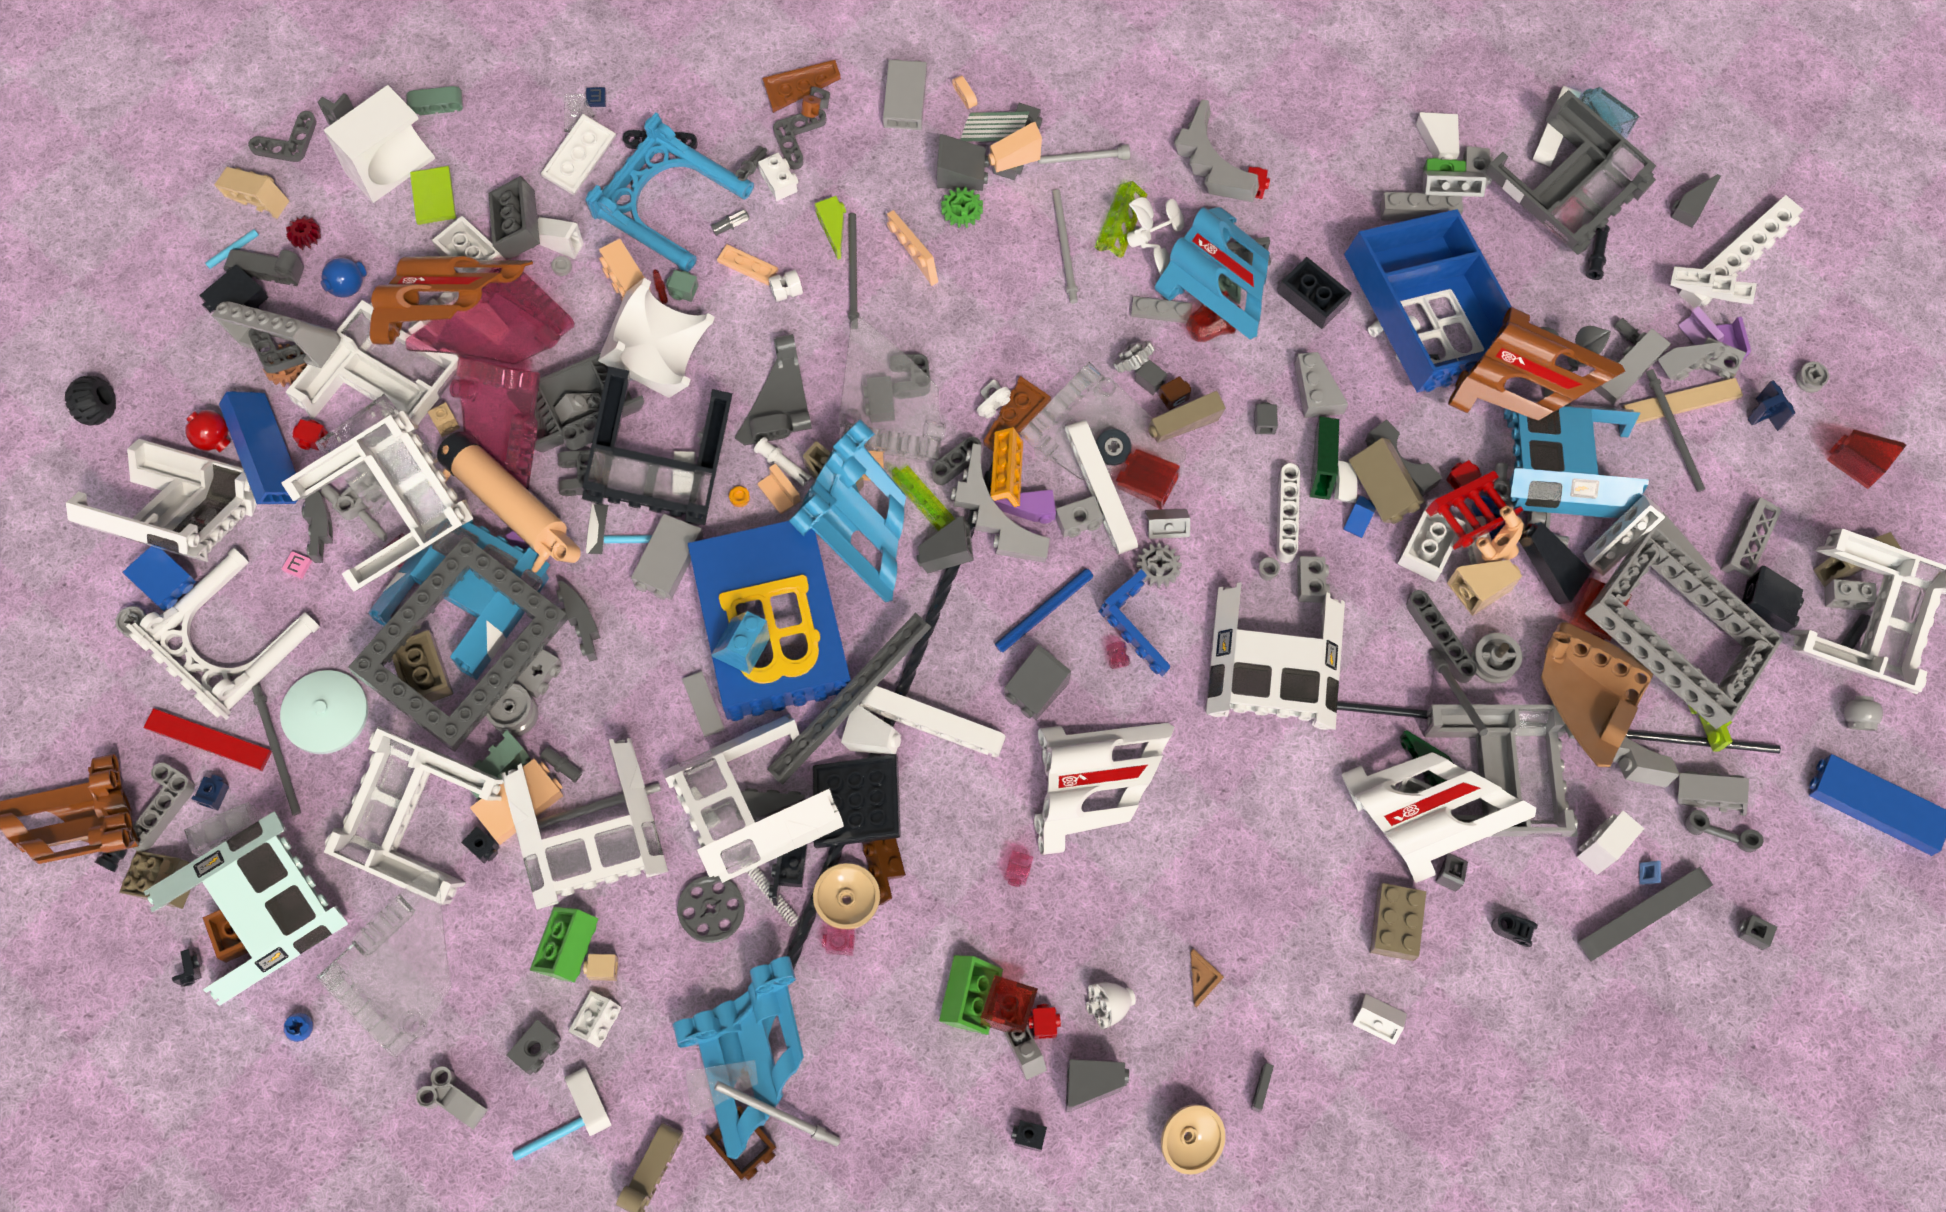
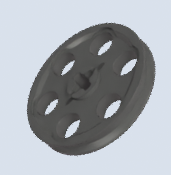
[677,876,745,943]

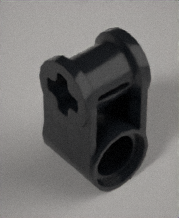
[1491,912,1538,947]

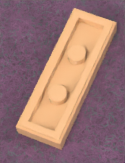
[717,244,778,286]

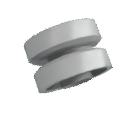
[486,683,539,737]

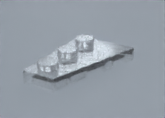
[686,1060,758,1118]

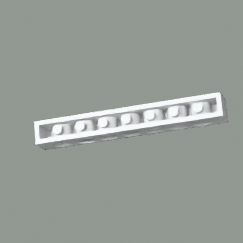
[1678,195,1803,308]

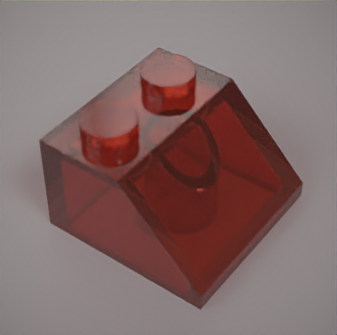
[981,975,1038,1033]

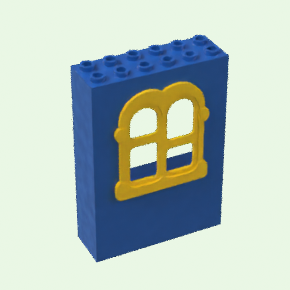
[688,521,851,721]

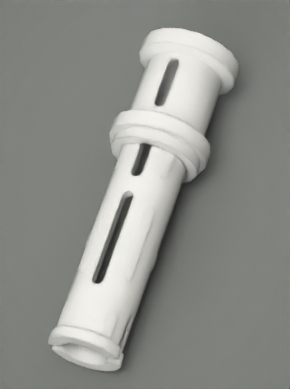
[754,437,811,486]

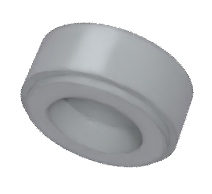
[551,256,572,276]

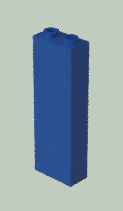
[219,391,298,504]
[1809,754,1946,856]

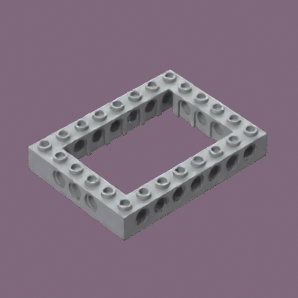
[1585,526,1783,729]

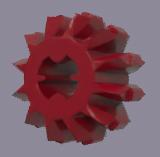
[286,215,321,250]

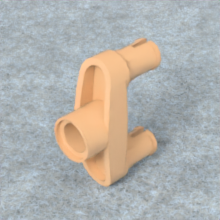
[1476,506,1525,563]

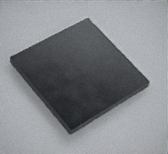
[813,754,901,849]

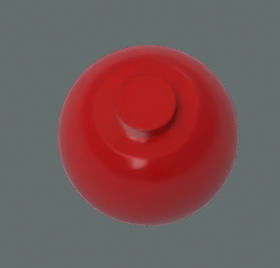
[185,410,231,453]

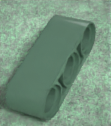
[406,86,463,116]

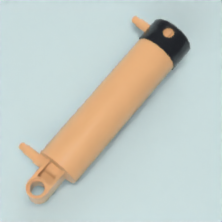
[437,432,581,573]

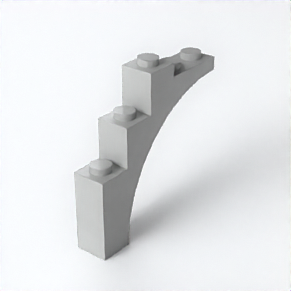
[1174,99,1259,202]
[951,443,1050,563]
[1564,724,1680,787]

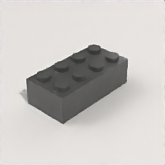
[488,176,540,260]

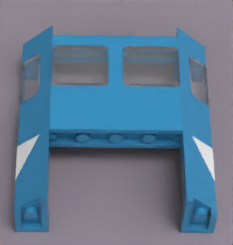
[368,508,550,680]

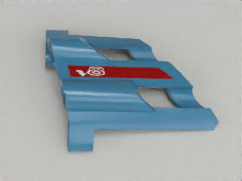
[1155,207,1270,340]

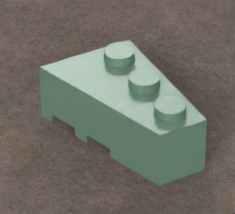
[470,730,531,800]

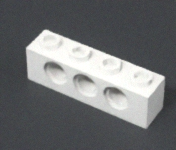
[1583,495,1665,576]

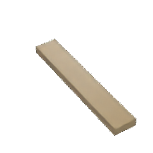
[1622,378,1743,424]

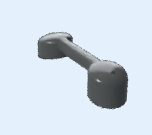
[1685,810,1764,853]

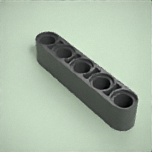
[1406,590,1477,683]

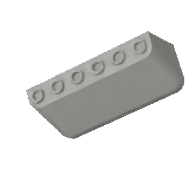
[211,302,341,368]

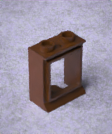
[705,1106,777,1181]

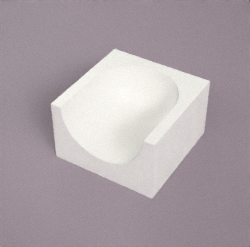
[324,85,435,203]

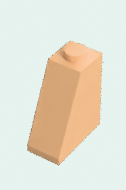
[988,122,1042,172]

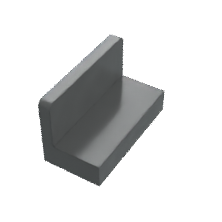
[318,93,354,125]

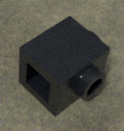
[461,826,500,864]
[1011,1120,1047,1152]

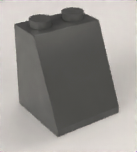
[937,134,989,191]
[1004,644,1071,720]
[1066,1059,1129,1112]

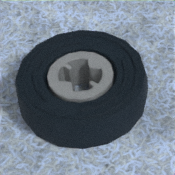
[1096,429,1132,466]

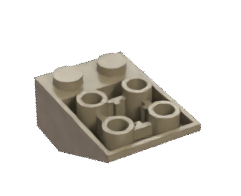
[119,851,191,909]

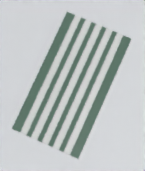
[960,111,1030,142]

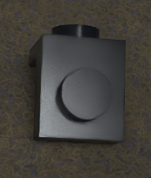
[172,949,202,987]

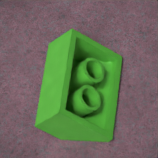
[530,907,599,983]
[939,955,1003,1035]

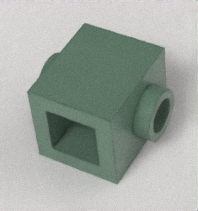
[666,270,699,302]

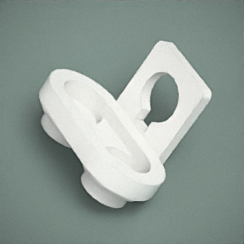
[977,380,1011,419]

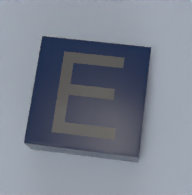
[586,87,606,107]

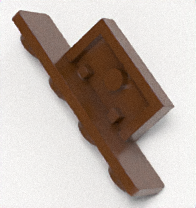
[862,838,906,905]

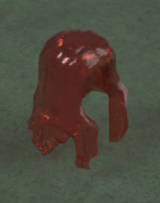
[1186,290,1241,342]

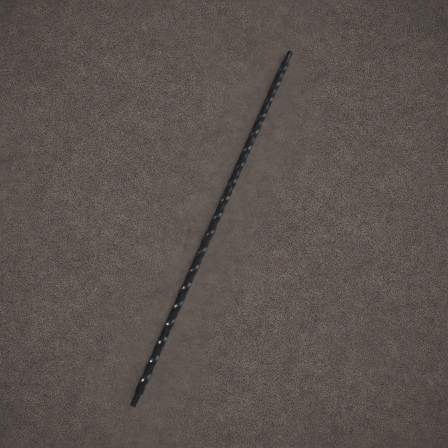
[740,461,993,1076]

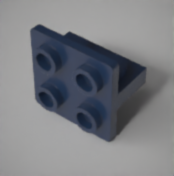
[1748,380,1796,431]

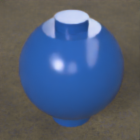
[320,258,367,298]

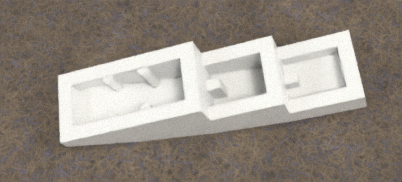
[1671,267,1757,304]

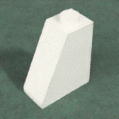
[1416,112,1459,160]
[538,217,584,259]
[841,705,901,755]

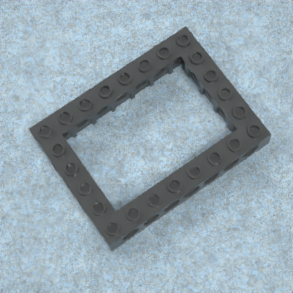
[348,536,567,752]

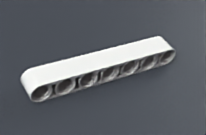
[1065,419,1138,555]
[860,686,1006,757]

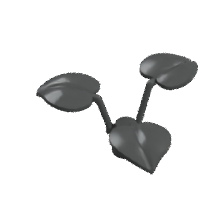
[1540,326,1611,404]

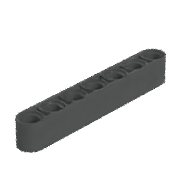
[1578,867,1713,962]

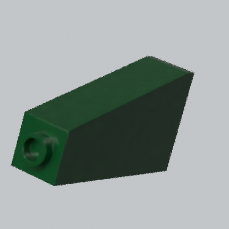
[1310,416,1339,500]

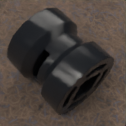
[94,850,127,873]

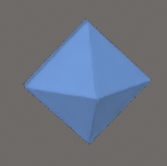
[1639,861,1661,885]

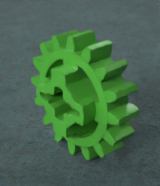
[941,187,983,228]

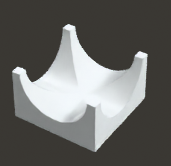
[598,278,715,398]

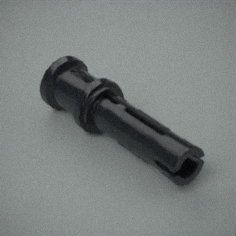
[1586,225,1610,280]

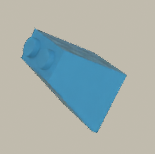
[711,611,770,675]

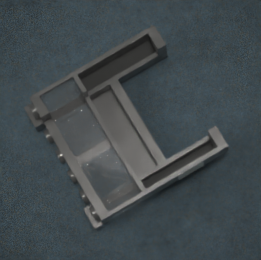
[1485,90,1656,255]

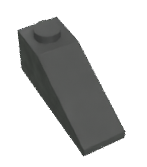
[1671,174,1721,228]

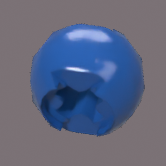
[284,1013,313,1042]

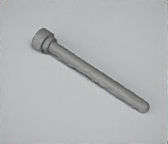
[1038,144,1130,164]

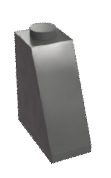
[917,516,974,574]

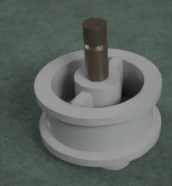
[1471,633,1522,684]

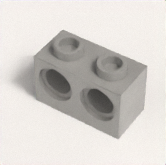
[1701,337,1746,379]
[1297,556,1330,603]
[1824,579,1877,611]

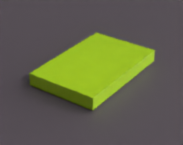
[410,166,456,225]

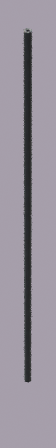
[1268,695,1781,754]

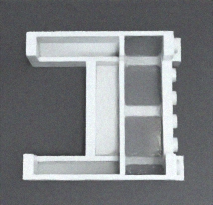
[286,300,469,460]

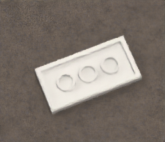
[541,114,616,195]

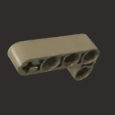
[616,1123,684,1212]

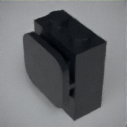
[199,265,268,313]

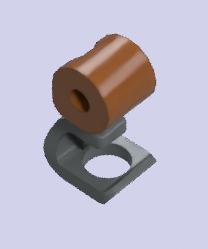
[801,86,830,118]

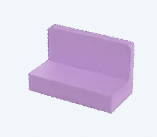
[1679,306,1724,345]

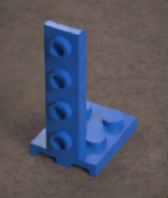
[1098,569,1170,677]

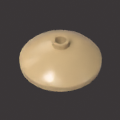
[813,863,880,930]
[1161,1104,1225,1175]

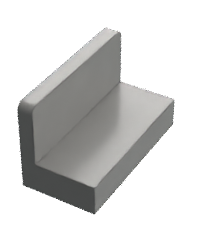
[1146,509,1190,539]

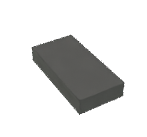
[1251,1063,1274,1112]

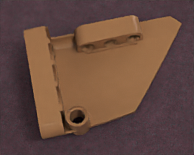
[1541,622,1654,767]

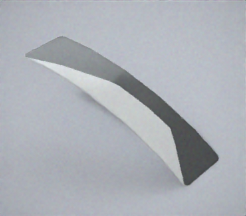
[586,504,609,554]

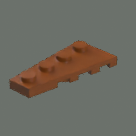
[762,60,841,113]
[983,376,1051,452]

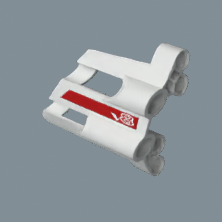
[1034,723,1175,855]

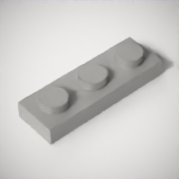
[1131,296,1192,324]

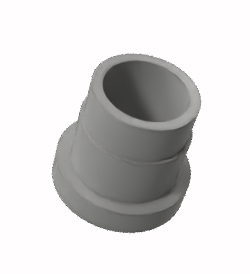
[1259,557,1280,581]

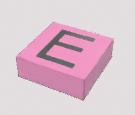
[282,552,312,579]

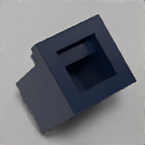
[191,774,229,811]

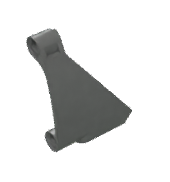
[735,334,812,446]

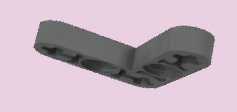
[773,109,827,170]
[248,111,317,162]
[248,328,306,373]

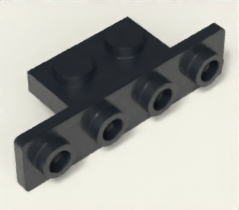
[769,844,808,906]

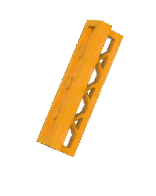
[991,427,1023,507]

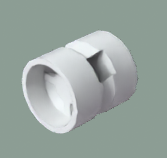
[769,270,803,302]

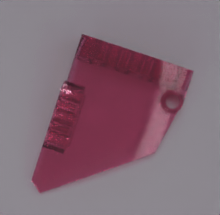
[450,357,541,489]

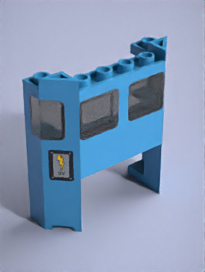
[1504,401,1649,519]

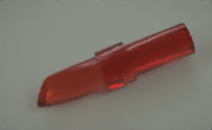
[653,269,668,304]

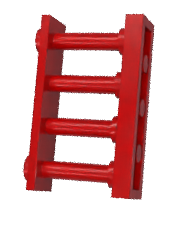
[1426,471,1523,550]

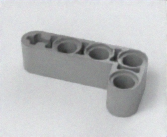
[133,763,195,852]

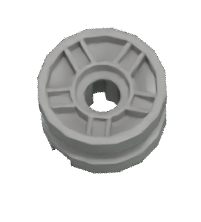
[1796,362,1829,393]
[115,606,147,639]

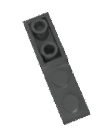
[301,490,333,563]
[556,581,601,662]

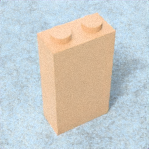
[470,759,563,845]

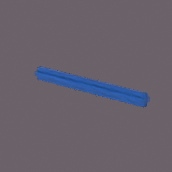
[995,569,1093,652]

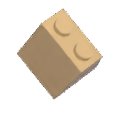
[1447,560,1522,616]

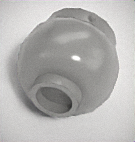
[1844,696,1883,731]

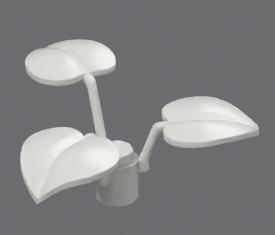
[1127,197,1184,277]

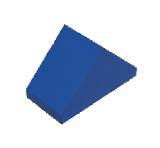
[1343,495,1376,538]

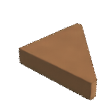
[1190,949,1224,1008]

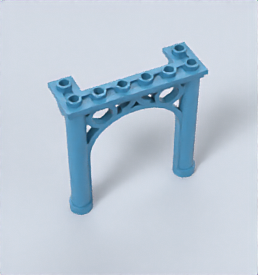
[585,112,754,272]

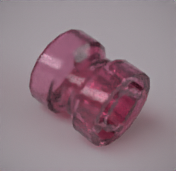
[1105,641,1131,669]

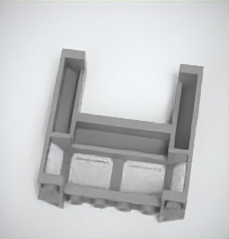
[1425,704,1578,837]

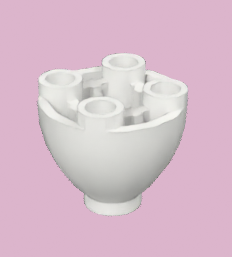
[1086,982,1136,1029]

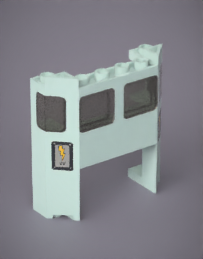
[144,811,348,1006]

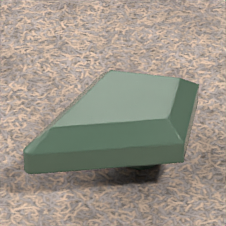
[1218,274,1241,304]

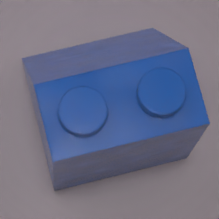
[122,546,196,611]

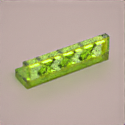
[1095,181,1148,258]
[892,465,955,532]

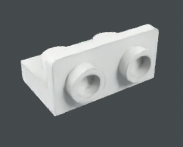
[568,991,621,1048]

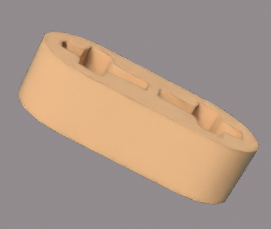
[952,75,977,109]

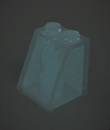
[1580,87,1639,139]

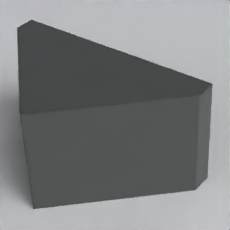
[1435,853,1468,892]

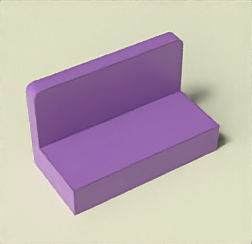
[1716,317,1751,363]

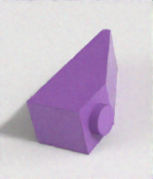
[993,490,1056,524]

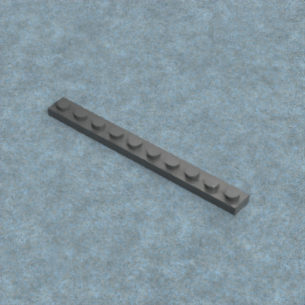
[767,612,931,785]

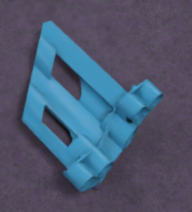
[789,419,906,602]
[673,956,804,1159]

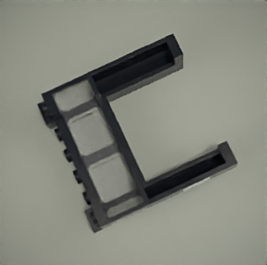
[581,366,733,525]

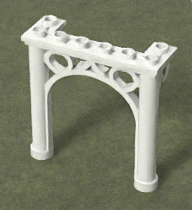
[126,548,320,720]

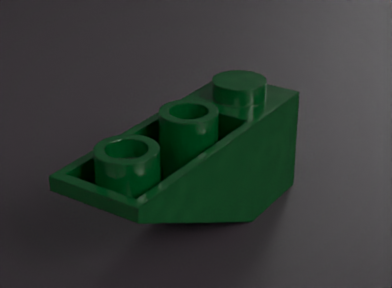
[1400,730,1454,786]

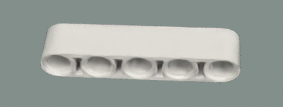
[1532,85,1581,167]
[1276,463,1300,563]

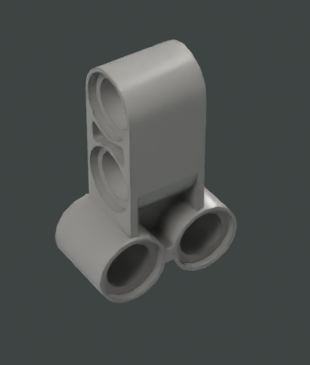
[416,1066,488,1130]

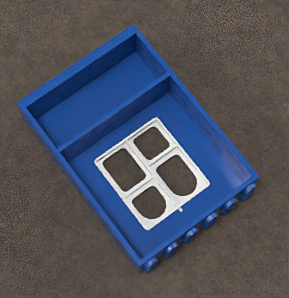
[1344,209,1512,393]

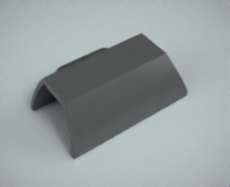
[507,353,644,453]

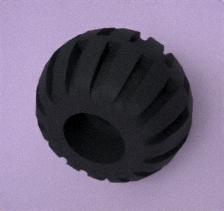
[65,375,116,426]

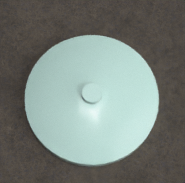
[280,670,369,754]

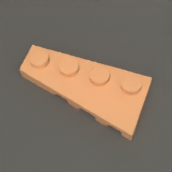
[887,210,938,286]

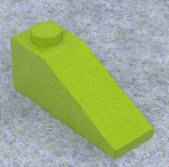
[815,196,846,260]

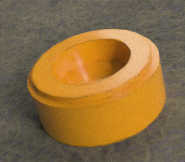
[729,486,750,507]

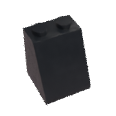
[1742,565,1804,633]

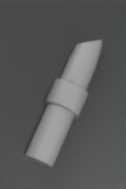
[358,510,387,542]

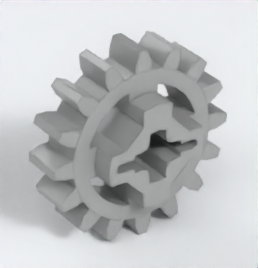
[1113,341,1155,373]
[1136,543,1182,588]

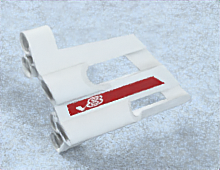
[1341,752,1536,884]

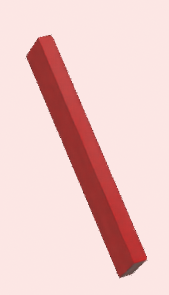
[143,708,272,771]

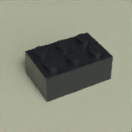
[1278,257,1352,329]

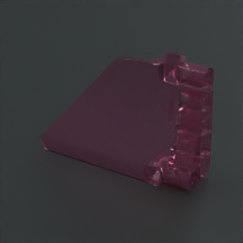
[405,258,575,365]

